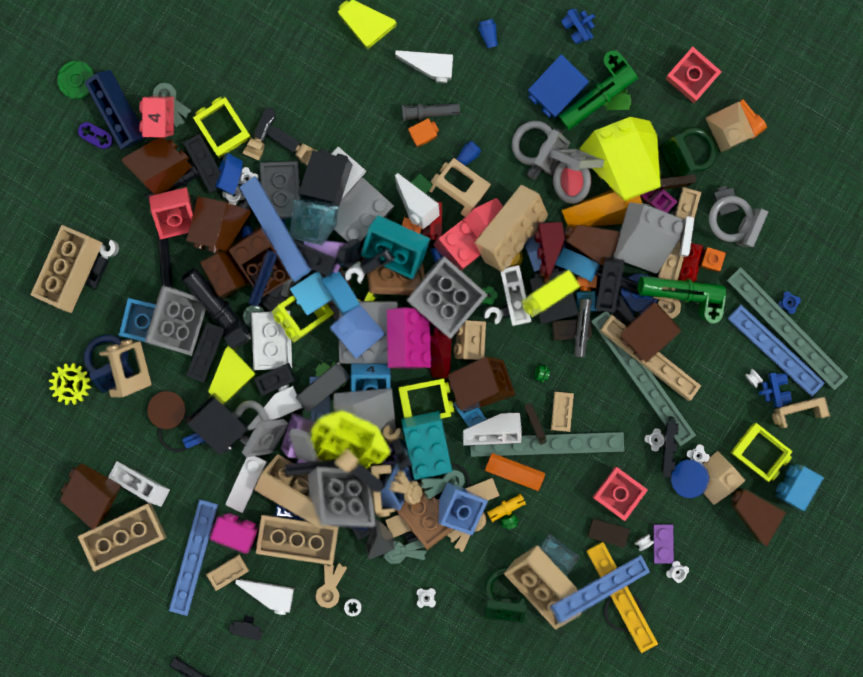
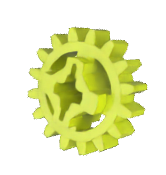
[49,363,92,405]

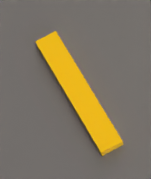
[586,542,658,653]

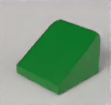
[411,174,433,194]

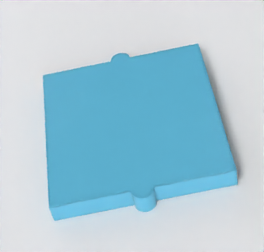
[290,272,333,316]

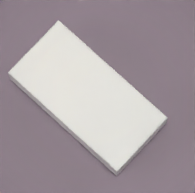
[679,216,694,257]

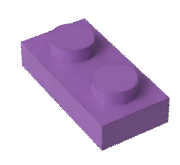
[653,524,674,563]

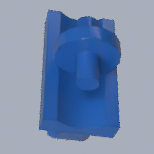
[561,9,595,44]
[758,372,792,408]

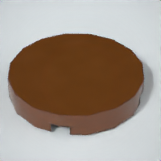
[147,391,186,430]

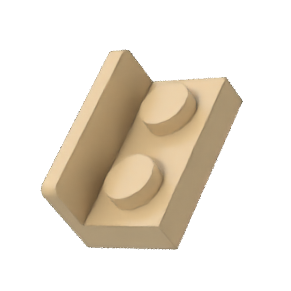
[454,320,486,360]

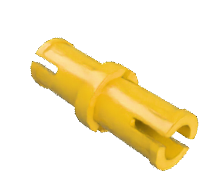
[487,494,526,523]

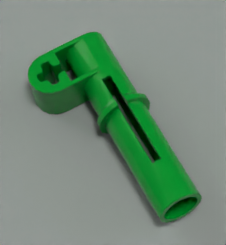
[558,50,638,130]
[638,276,726,323]

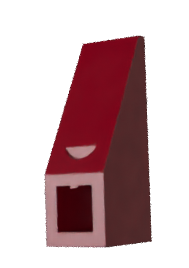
[534,222,565,283]
[430,322,452,379]

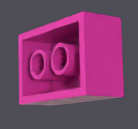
[387,308,431,369]
[210,513,260,553]

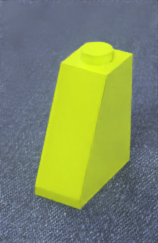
[338,0,397,50]
[208,346,256,403]

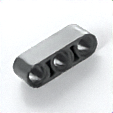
[295,362,351,412]

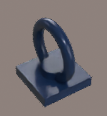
[83,334,136,393]

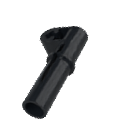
[181,267,251,350]

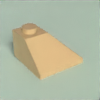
[706,102,755,153]
[703,451,745,505]

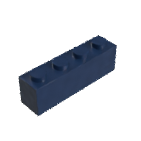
[84,70,146,149]

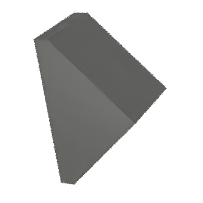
[365,520,395,559]

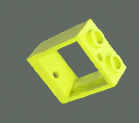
[193,97,251,158]
[522,270,579,317]
[271,295,334,343]
[399,379,454,418]
[730,423,793,482]

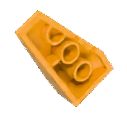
[562,190,643,227]

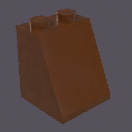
[121,137,192,195]
[186,196,251,253]
[563,225,621,267]
[201,250,251,299]
[620,300,681,363]
[448,356,516,411]
[60,463,122,530]
[730,488,786,546]

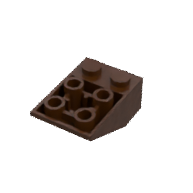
[229,226,291,297]

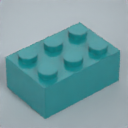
[361,215,430,279]
[402,411,452,480]

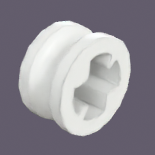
[745,369,763,388]
[635,534,654,551]
[344,598,362,616]

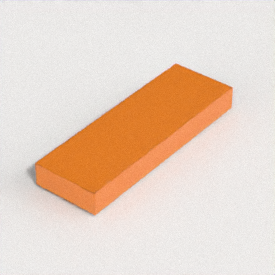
[485,453,546,491]

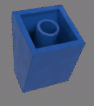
[527,54,589,119]

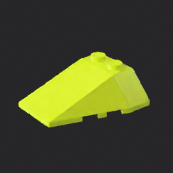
[579,117,661,201]
[311,411,390,469]

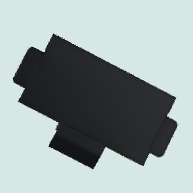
[229,615,263,640]

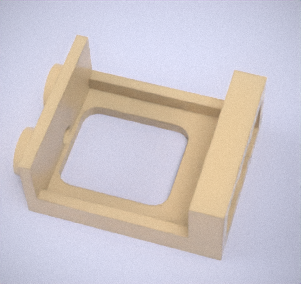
[430,158,491,217]
[100,339,152,397]
[772,397,829,428]
[367,465,395,517]

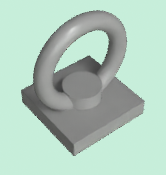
[512,121,570,176]
[550,148,604,204]
[709,196,768,247]
[235,400,288,457]

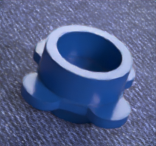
[778,291,801,314]

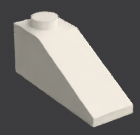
[395,51,453,83]
[395,173,440,229]
[501,265,531,326]
[248,385,303,431]
[463,413,521,445]
[225,456,268,513]
[108,461,170,507]
[235,578,294,615]

